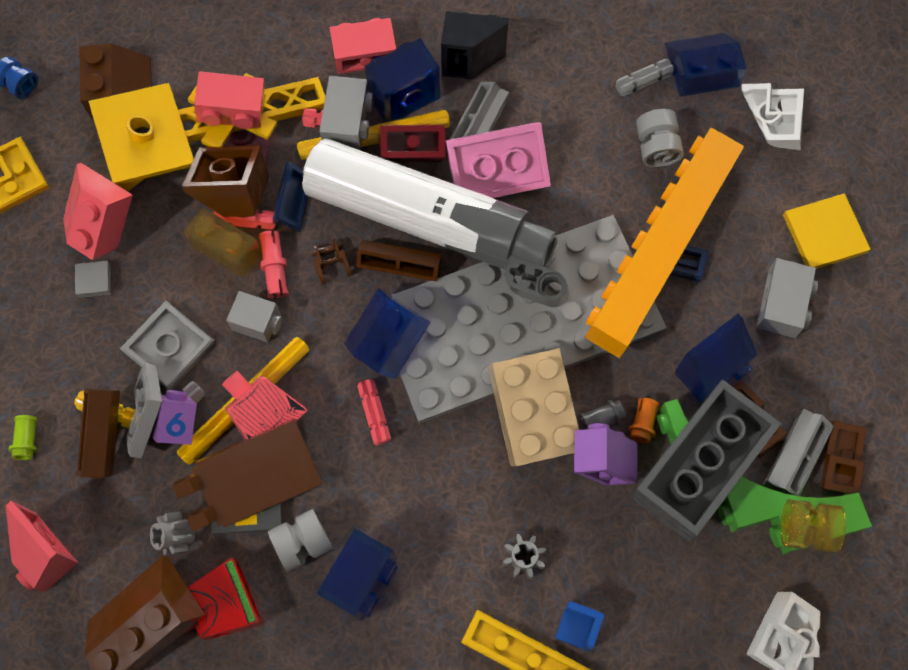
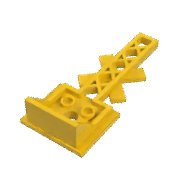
[88,73,326,192]

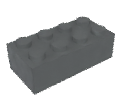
[631,379,782,542]

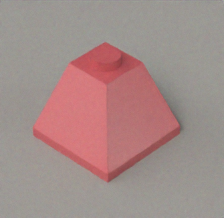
[5,500,78,592]

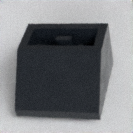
[441,11,509,79]

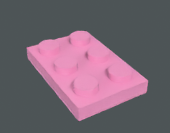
[445,122,551,198]

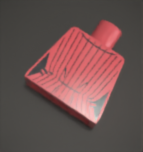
[222,371,308,440]

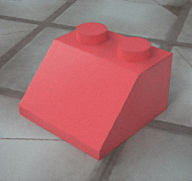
[63,163,133,260]

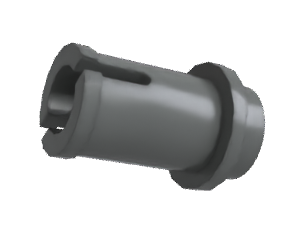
[580,399,626,429]

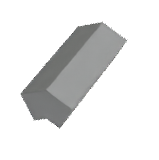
[450,82,509,139]
[763,409,834,496]

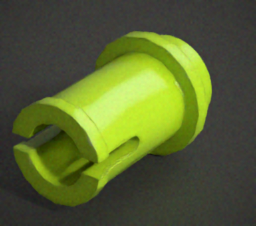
[8,415,38,460]

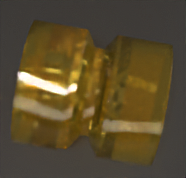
[781,499,846,553]

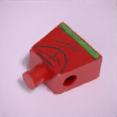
[184,558,263,640]

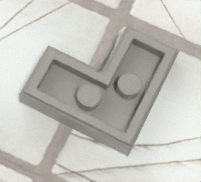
[126,363,162,458]

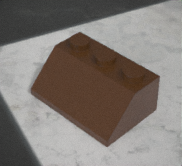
[85,555,205,670]

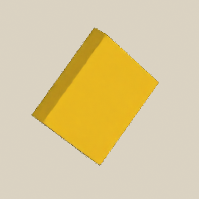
[783,193,871,269]

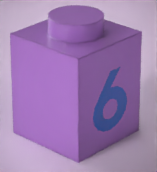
[150,390,197,445]

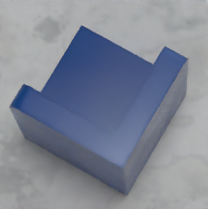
[554,601,604,652]

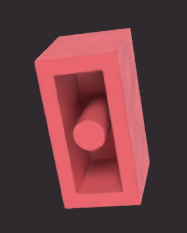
[330,18,398,74]
[194,71,265,129]

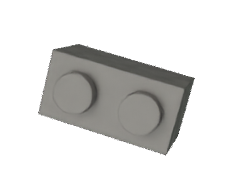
[319,76,374,151]
[756,258,818,338]

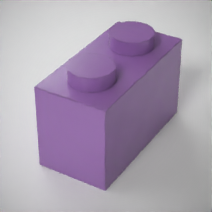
[574,423,637,486]

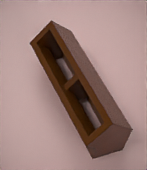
[356,240,442,281]
[77,388,120,478]

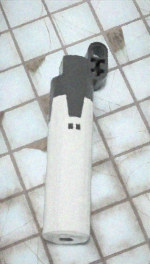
[302,138,569,308]

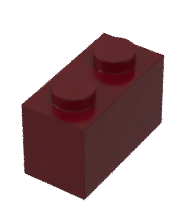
[379,125,446,162]

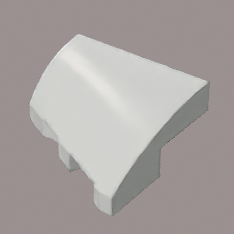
[742,83,804,150]
[746,592,820,670]

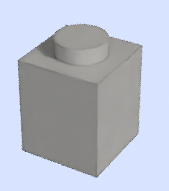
[226,291,283,343]

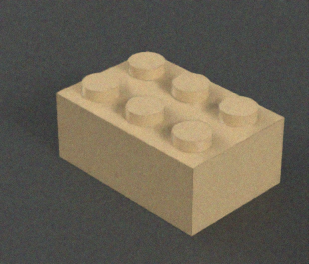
[487,348,579,466]

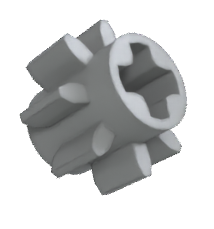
[150,511,195,557]
[503,534,546,579]

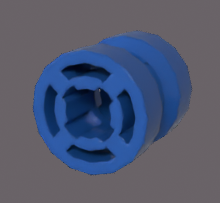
[0,56,38,99]

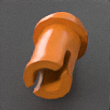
[628,398,660,444]

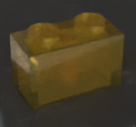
[183,207,262,278]

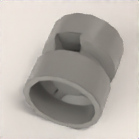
[636,109,684,168]
[268,509,333,573]

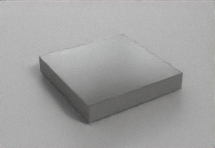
[120,301,216,390]

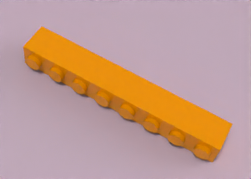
[584,128,744,358]

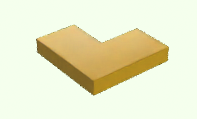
[0,136,49,214]

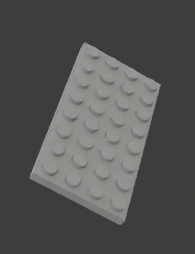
[372,215,667,424]

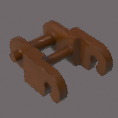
[312,239,352,285]

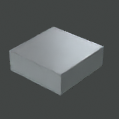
[75,261,111,298]

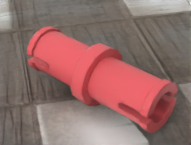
[259,230,289,299]

